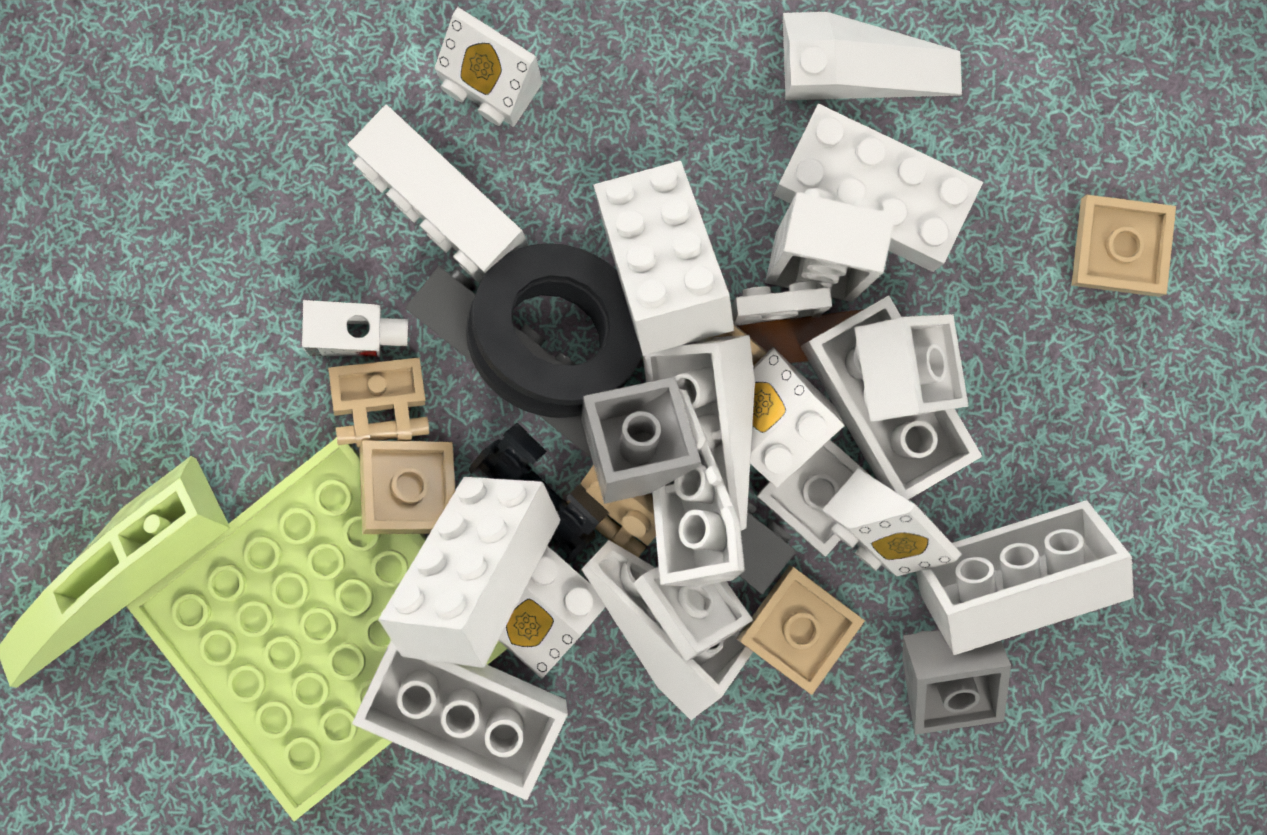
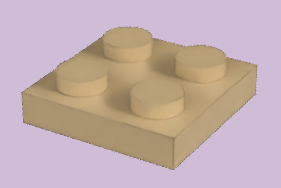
[1071,195,1176,297]
[359,440,456,534]
[736,565,865,695]

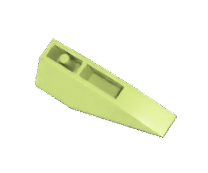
[0,456,230,688]

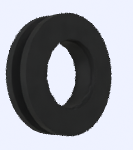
[466,243,642,418]

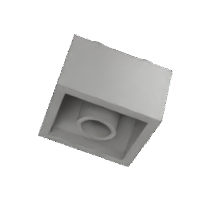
[581,377,701,504]
[902,630,1011,735]

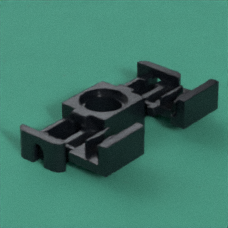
[469,423,609,564]

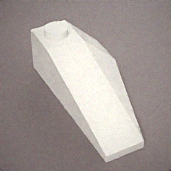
[783,12,962,100]
[643,335,755,531]
[652,389,744,587]
[581,540,753,720]

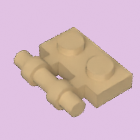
[328,358,429,448]
[567,465,656,557]

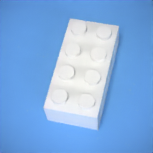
[774,103,983,272]
[347,104,529,283]
[594,161,734,356]
[765,189,896,302]
[800,296,982,500]
[378,477,560,668]
[916,500,1133,655]
[352,640,568,800]

